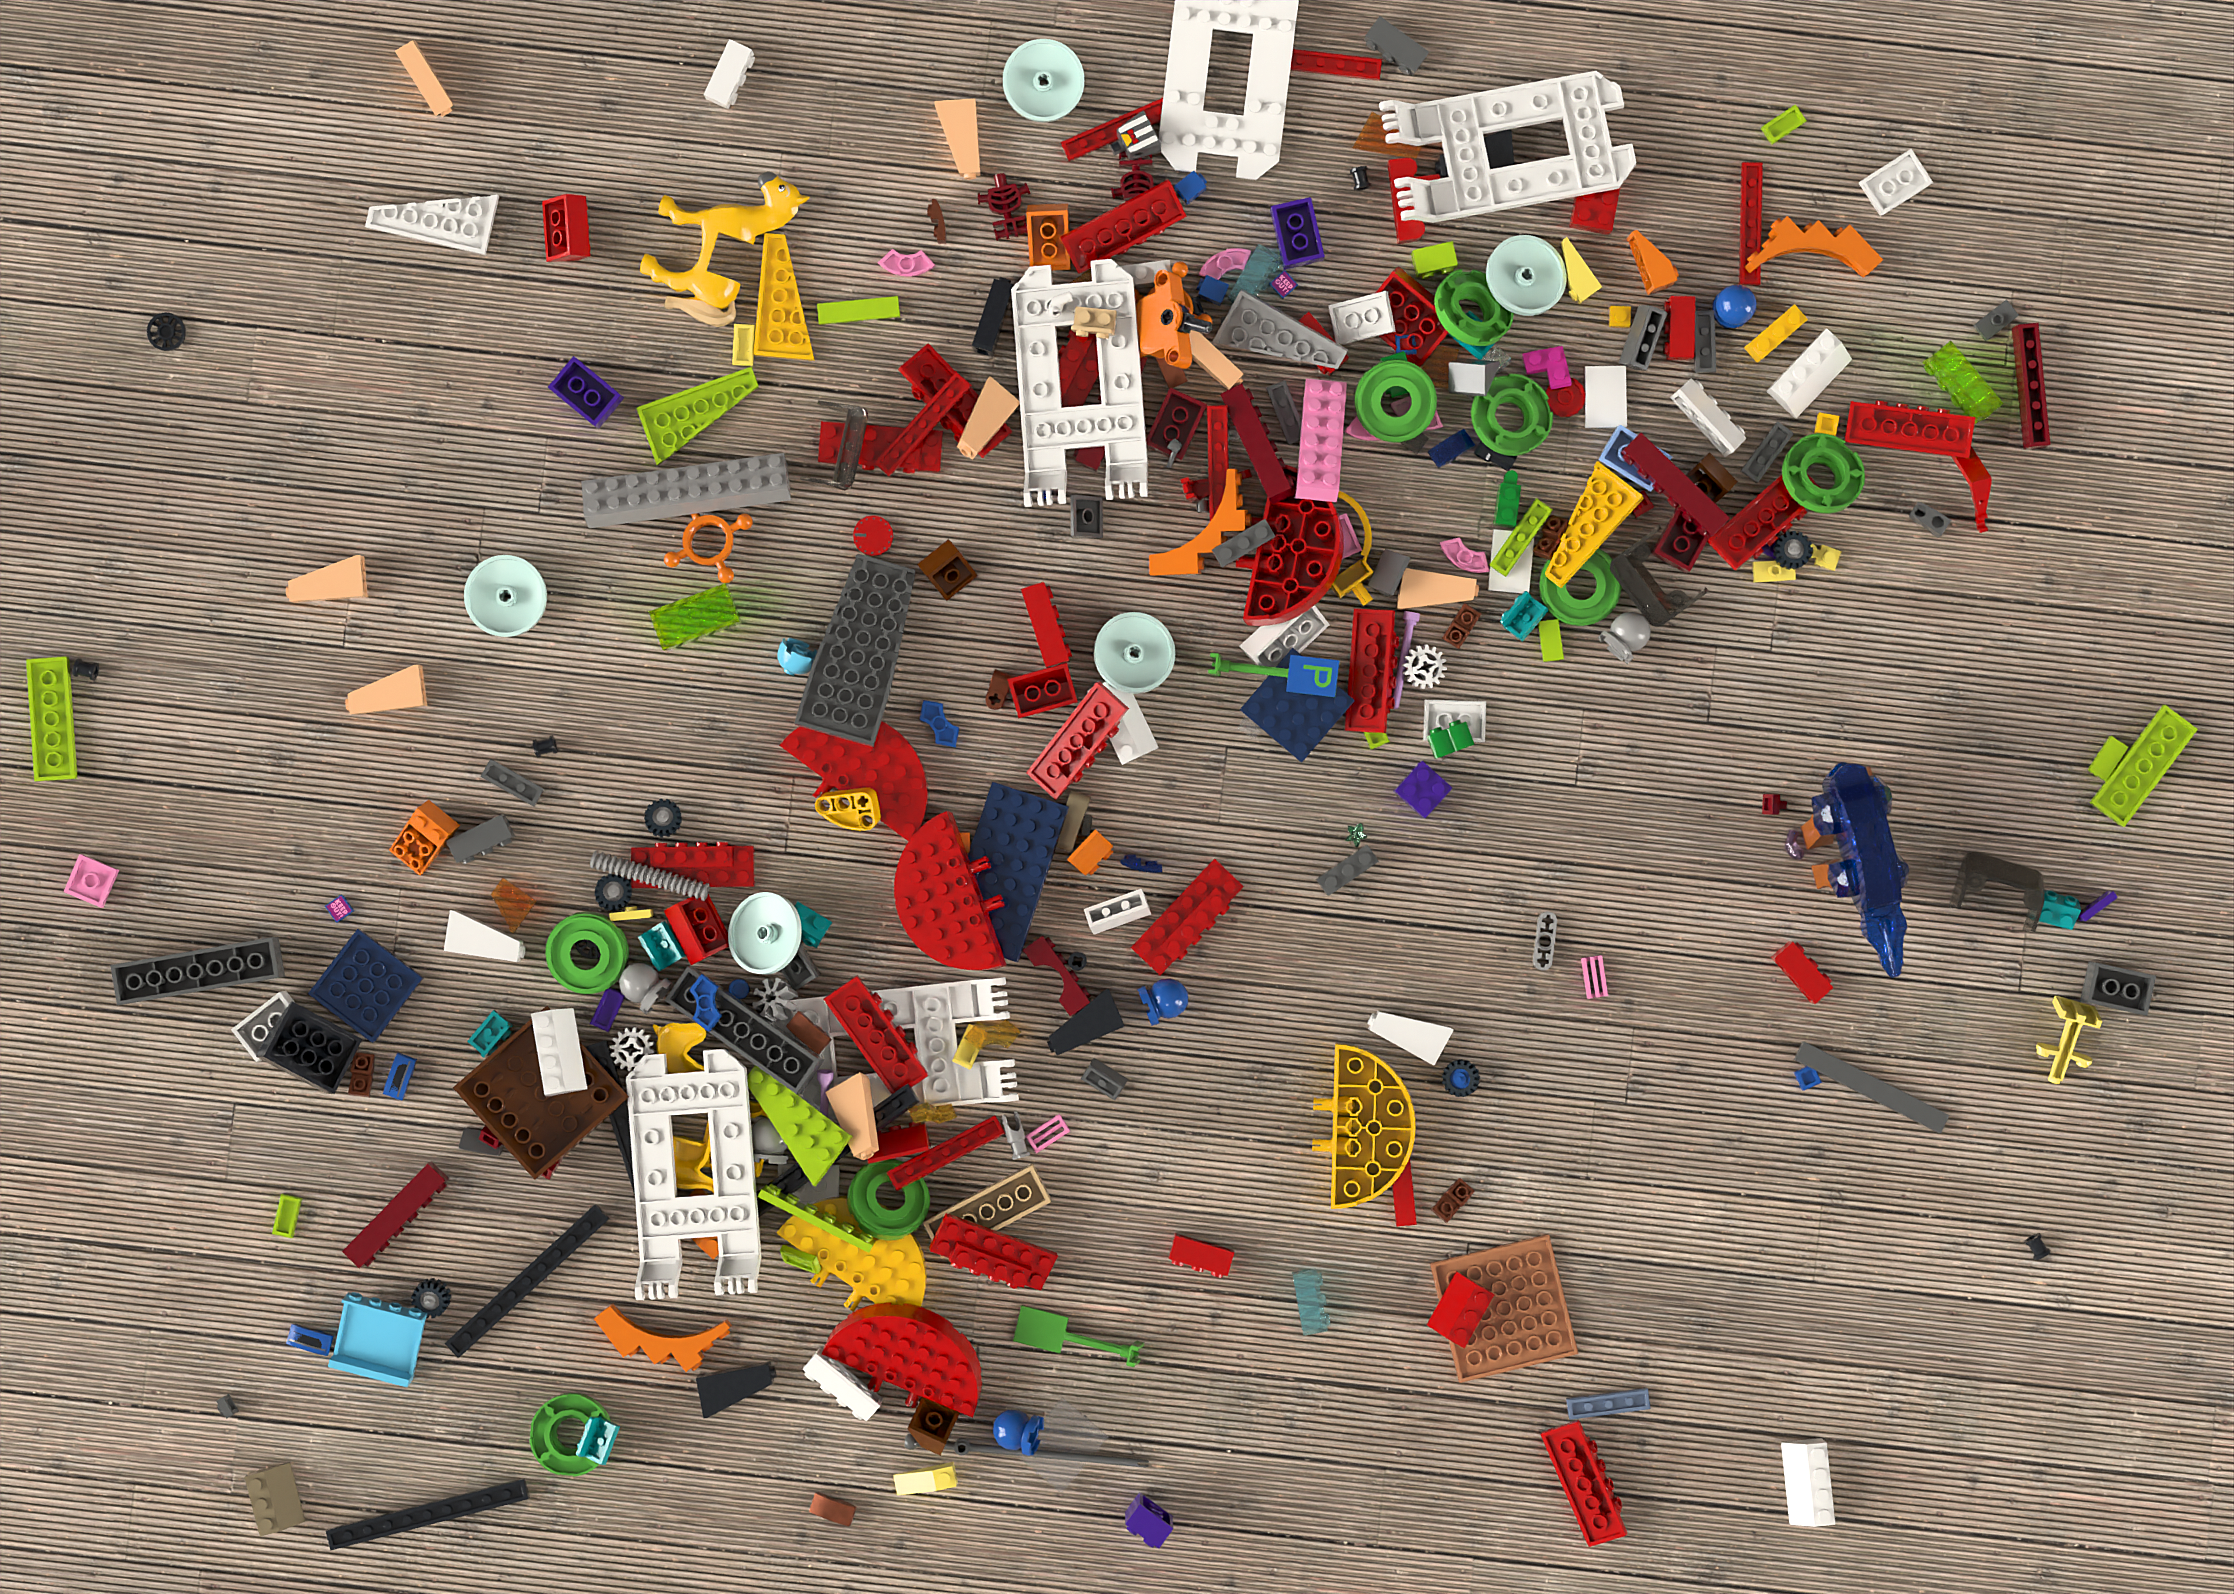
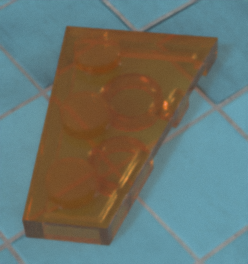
[1352,112,1423,160]

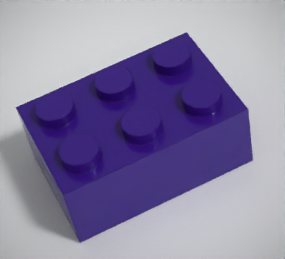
[1270,197,1325,270]
[548,356,624,429]
[1125,1492,1174,1549]

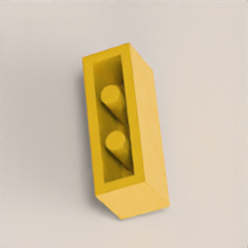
[1744,304,1808,363]

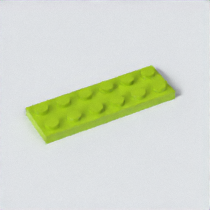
[26,656,78,782]
[2089,705,2198,827]
[758,1184,876,1253]

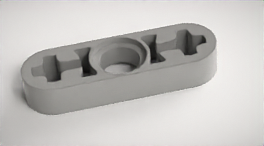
[1533,911,1557,971]

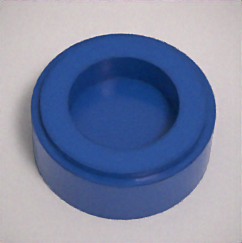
[729,979,750,999]

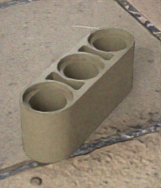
[1057,790,1091,852]

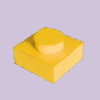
[1609,306,1631,328]
[1814,412,1840,436]

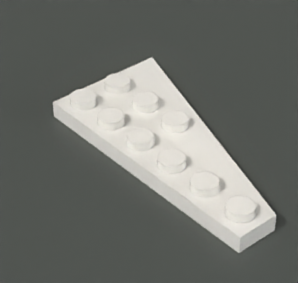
[365,195,499,255]

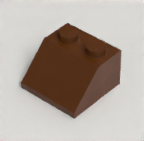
[1686,452,1738,503]
[917,539,978,601]
[907,1397,960,1456]

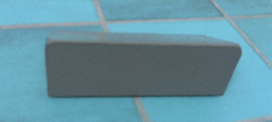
[1081,1058,1128,1100]
[458,1127,503,1156]

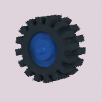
[1442,1059,1480,1097]

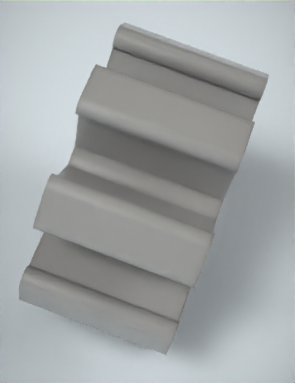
[753,978,798,1022]

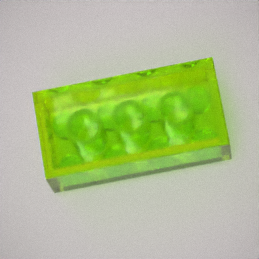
[1922,340,2004,424]
[649,583,742,651]

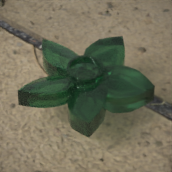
[1345,823,1368,847]

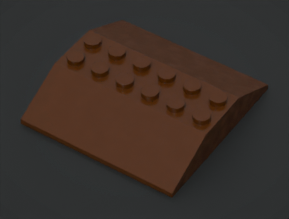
[453,1006,629,1180]

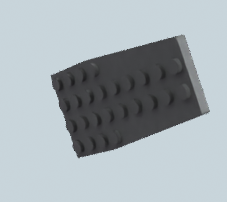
[794,554,916,747]

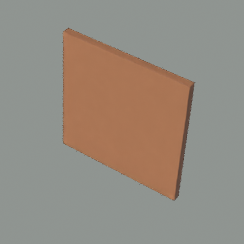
[1430,1234,1579,1383]

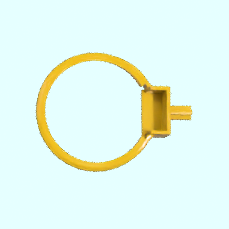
[1330,491,1374,606]

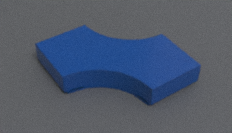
[919,700,960,748]
[690,974,722,1032]

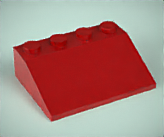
[1375,266,1449,367]

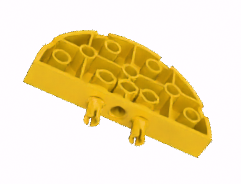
[1312,1043,1416,1209]
[777,1196,927,1312]

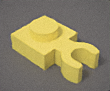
[1810,544,1842,571]

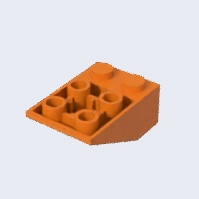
[389,800,460,876]

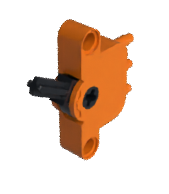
[1136,270,1213,369]

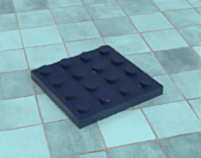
[1240,647,1355,763]
[308,929,424,1043]

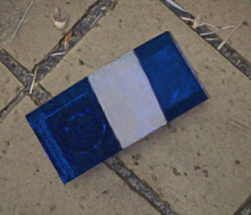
[1427,429,1475,469]
[1120,854,1162,873]

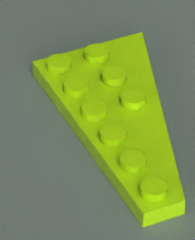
[636,367,759,466]
[747,1065,853,1187]

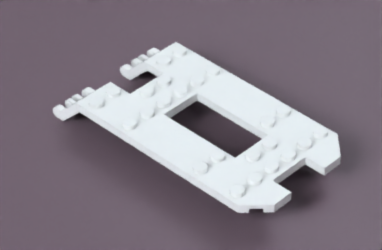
[1159,0,1299,180]
[1379,71,1636,223]
[1011,259,1148,507]
[771,977,1019,1119]
[626,1049,762,1301]

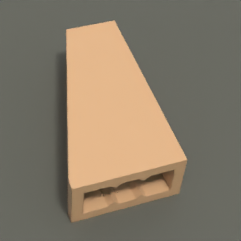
[395,40,454,117]
[934,99,981,180]
[1189,330,1244,390]
[957,376,1020,460]
[286,555,368,603]
[1396,568,1479,610]
[345,665,427,715]
[825,1072,879,1160]

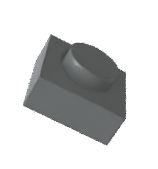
[216,1394,239,1419]

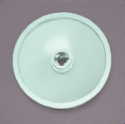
[1003,39,1084,122]
[1486,235,1567,316]
[464,555,547,637]
[1093,612,1175,694]
[728,892,802,975]

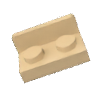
[1071,306,1117,339]

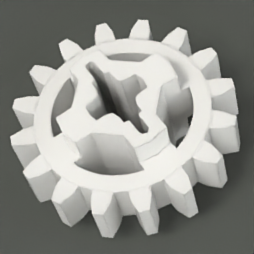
[1402,645,1447,689]
[610,1027,655,1071]

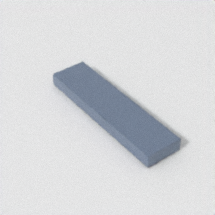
[1566,1388,1651,1420]

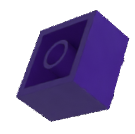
[1393,761,1452,818]

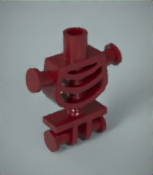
[1110,151,1154,200]
[978,173,1031,241]

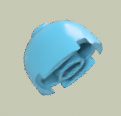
[777,638,817,676]

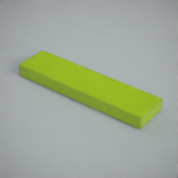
[817,296,900,325]
[1489,498,1553,577]

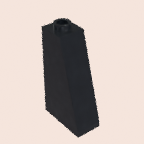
[1435,129,1515,178]
[972,277,1014,357]
[1047,988,1125,1056]
[696,1361,777,1419]

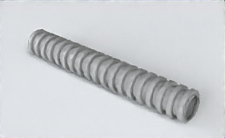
[590,850,710,901]

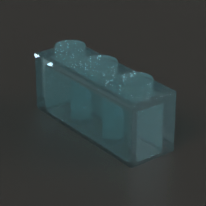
[1227,244,1281,303]
[1292,1268,1330,1336]

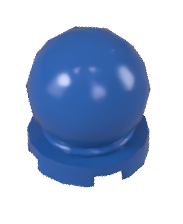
[1712,284,1757,328]
[1137,978,1188,1026]
[993,1410,1044,1456]

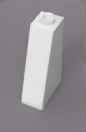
[444,910,526,962]
[1367,1011,1453,1065]

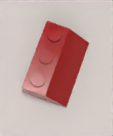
[542,194,591,262]
[1007,662,1078,719]
[664,894,729,965]
[867,1120,931,1164]
[1426,1271,1495,1349]

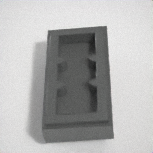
[1973,299,2019,342]

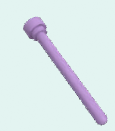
[1393,611,1420,709]
[817,1069,834,1117]

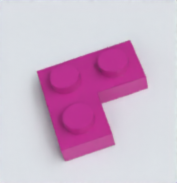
[1522,346,1572,390]

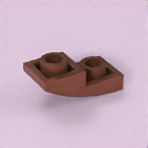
[927,199,946,244]
[1155,357,1188,389]
[1533,515,1569,561]
[1442,602,1482,649]
[786,1011,832,1055]
[348,1052,375,1098]
[1430,1178,1475,1223]
[809,1492,857,1526]

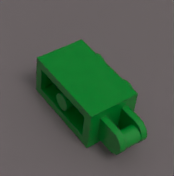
[1493,470,1521,528]

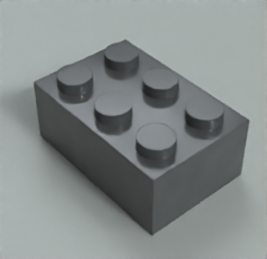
[2080,962,2156,1016]

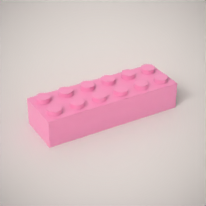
[1295,378,1347,502]

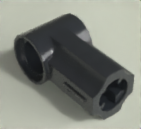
[1474,441,1518,471]

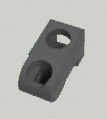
[1909,502,1951,538]

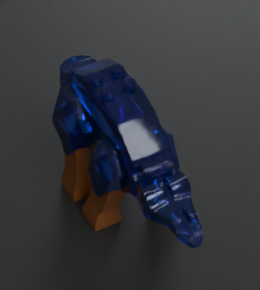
[1801,762,1909,978]

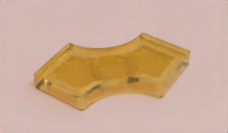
[964,1019,1021,1051]
[908,1102,957,1124]

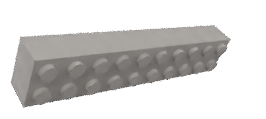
[581,453,791,528]

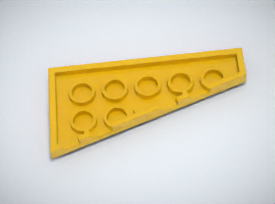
[753,233,815,361]
[1545,461,1644,588]

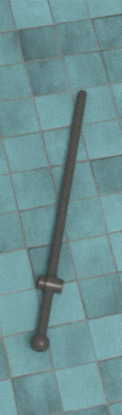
[904,1434,1149,1468]

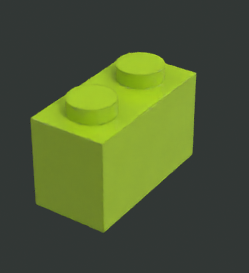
[1411,241,1458,279]

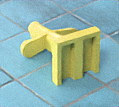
[2036,995,2102,1084]

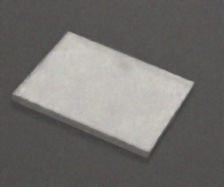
[1018,1397,1109,1493]

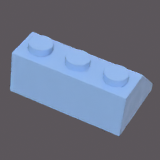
[1598,425,1673,492]

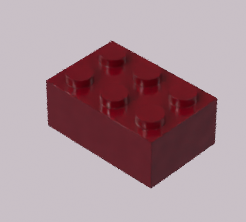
[1146,388,1207,463]
[1651,507,1709,573]

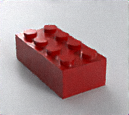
[1569,187,1621,235]
[1021,582,1072,668]

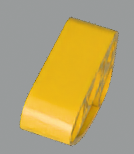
[815,788,881,831]

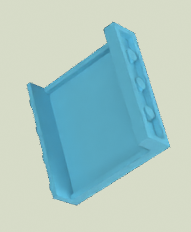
[328,1292,427,1387]

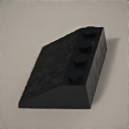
[256,1001,362,1094]

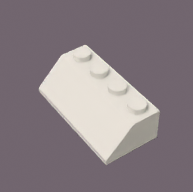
[1766,329,1852,419]
[1670,378,1747,457]
[1240,605,1330,677]
[1087,682,1159,765]
[531,1008,587,1097]
[803,1348,883,1421]
[1781,1438,1835,1527]

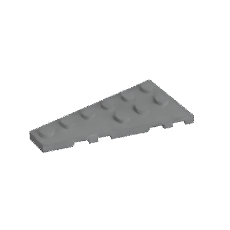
[1212,289,1348,369]

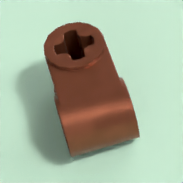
[985,669,1014,710]

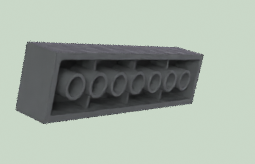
[110,937,285,1006]
[665,966,824,1094]

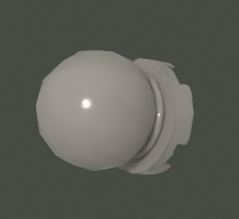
[1598,612,1651,665]
[619,963,672,1015]
[751,1117,789,1164]

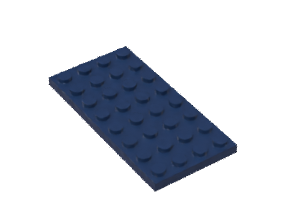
[968,782,1069,963]

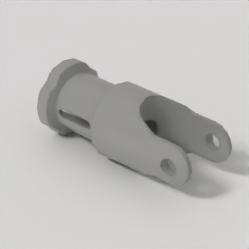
[1002,1111,1030,1160]

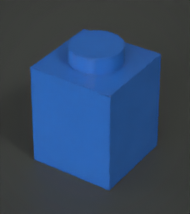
[1174,171,1207,205]
[1196,275,1229,306]

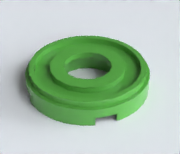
[1435,269,1514,346]
[1354,359,1437,442]
[1471,374,1553,456]
[1782,433,1865,513]
[1539,548,1622,626]
[545,911,629,994]
[847,1159,930,1240]
[529,1393,611,1477]

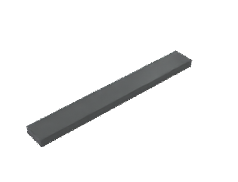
[1794,1041,1950,1134]

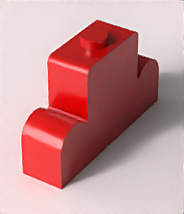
[1387,158,1441,244]

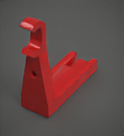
[1951,446,1992,533]
[1180,469,1252,503]

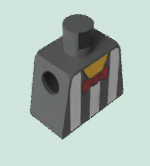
[1110,111,1161,160]

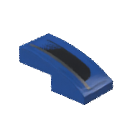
[383,1053,417,1101]
[286,1324,334,1356]

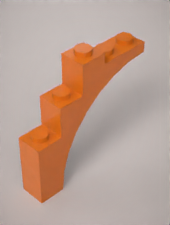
[1745,216,1883,278]
[1149,469,1252,576]
[594,1304,732,1372]

